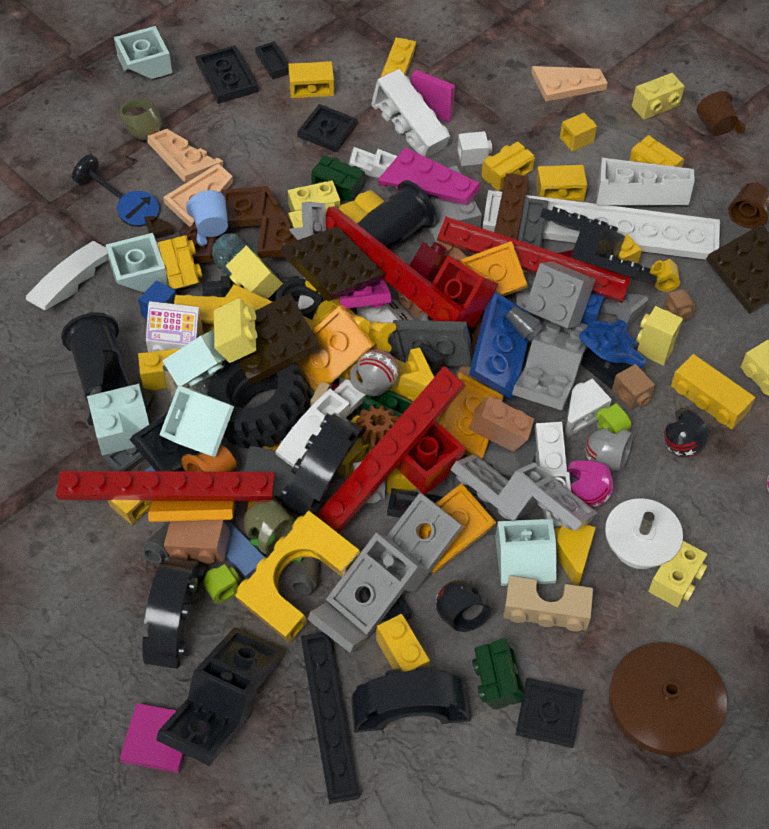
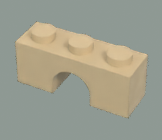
[503,576,593,631]

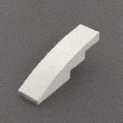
[348,147,397,178]
[26,241,109,310]

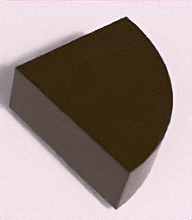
[144,216,174,239]

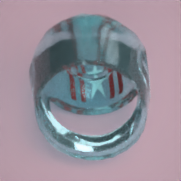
[211,233,254,276]

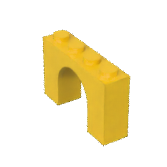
[235,511,360,644]

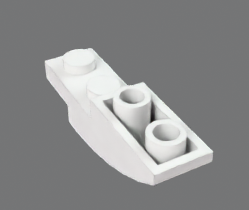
[276,379,366,467]
[534,422,571,527]

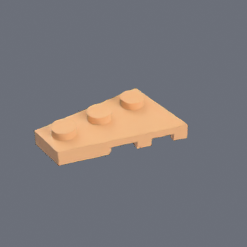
[531,66,608,102]
[148,129,223,182]
[163,164,233,227]

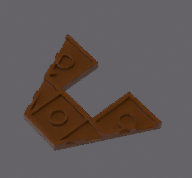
[185,186,297,263]

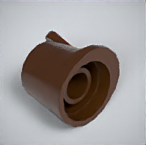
[696,91,746,136]
[728,183,769,229]

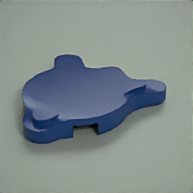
[579,319,647,369]

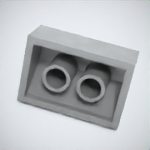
[428,165,482,242]

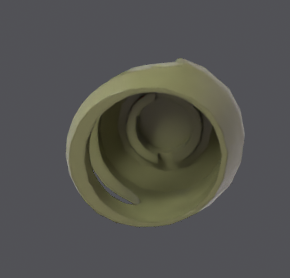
[119,98,162,141]
[243,500,293,555]

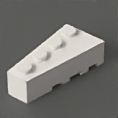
[371,69,450,157]
[596,158,695,205]

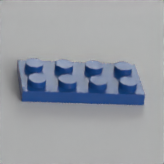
[469,292,534,399]

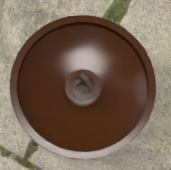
[609,642,727,756]

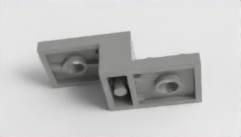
[512,319,588,410]
[451,454,597,531]
[326,493,464,635]

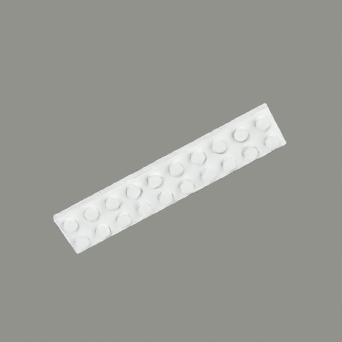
[483,190,720,260]

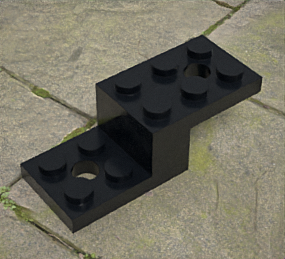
[540,206,658,286]
[156,627,285,766]

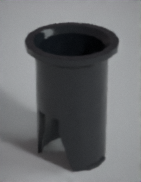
[357,180,437,250]
[61,312,131,403]

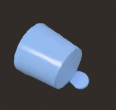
[186,190,228,247]

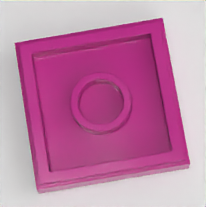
[411,70,455,123]
[120,703,184,773]

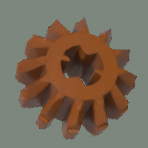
[355,405,399,449]

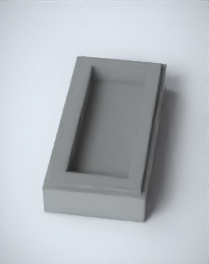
[307,602,369,653]

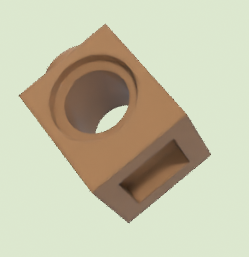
[612,364,655,410]

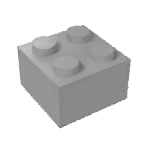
[525,261,596,329]

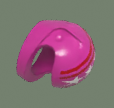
[567,460,613,508]

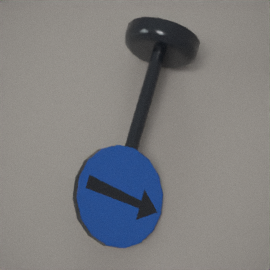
[72,154,159,227]

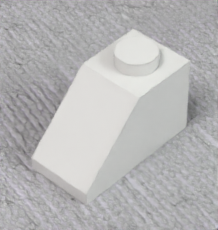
[565,379,611,437]

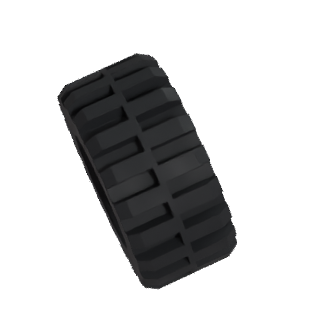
[207,359,311,449]

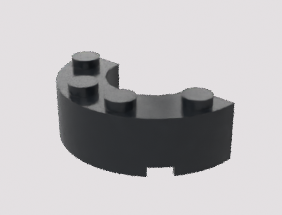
[279,412,363,516]
[142,557,207,669]
[351,666,470,733]

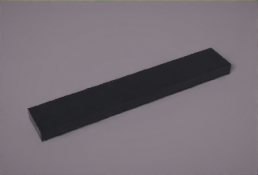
[301,632,359,804]

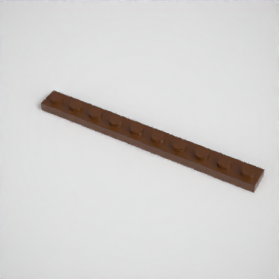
[472,173,529,355]

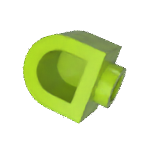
[595,403,631,434]
[203,564,240,604]

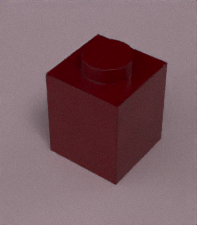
[409,242,450,281]

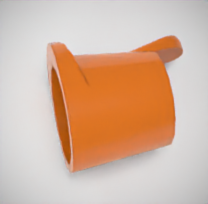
[182,434,237,472]

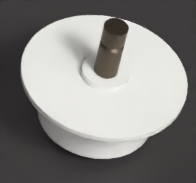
[605,499,683,569]

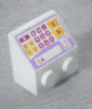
[146,301,203,352]

